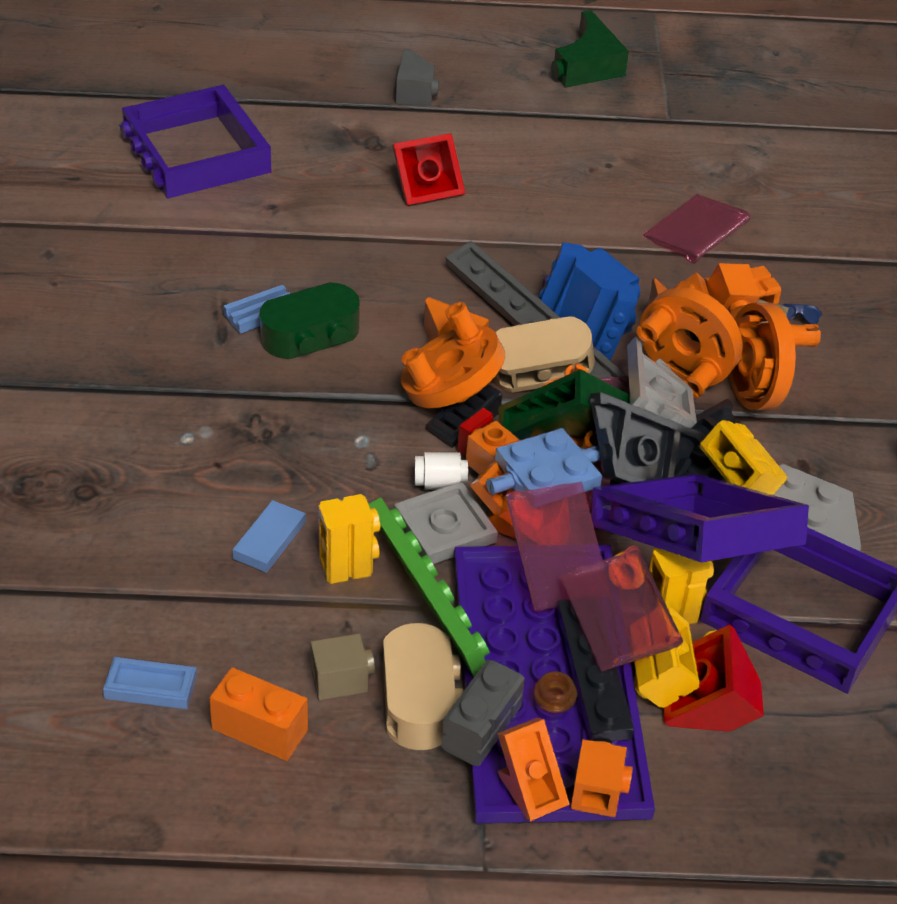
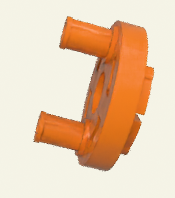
[637,287,743,398]
[401,302,505,408]
[729,303,821,410]

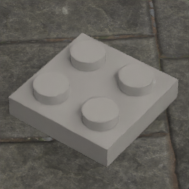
[394,482,498,564]

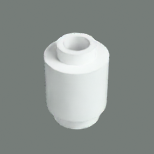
[415,452,468,490]

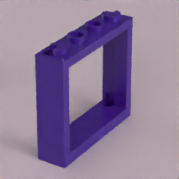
[119,85,272,199]
[591,474,809,562]
[701,527,897,694]

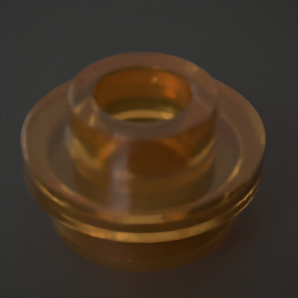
[534,671,577,713]

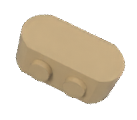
[493,316,595,393]
[383,623,463,750]

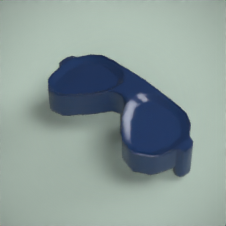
[781,304,822,324]

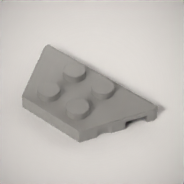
[627,336,697,428]
[774,464,862,552]

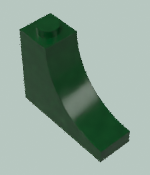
[551,10,629,88]
[499,369,630,440]

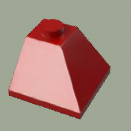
[392,133,466,206]
[664,624,764,732]

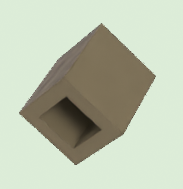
[310,633,375,700]

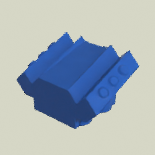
[539,242,640,361]

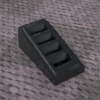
[426,384,502,448]

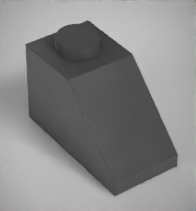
[396,48,440,107]

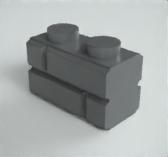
[441,660,525,766]

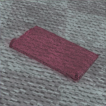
[643,194,750,263]
[505,481,612,612]
[560,546,683,671]

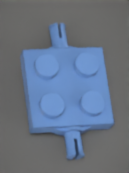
[486,428,602,509]

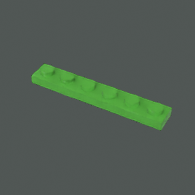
[369,497,490,677]

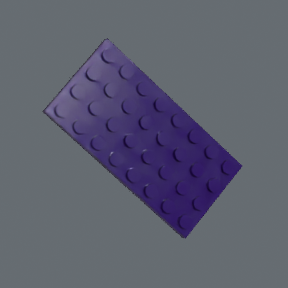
[454,545,655,823]

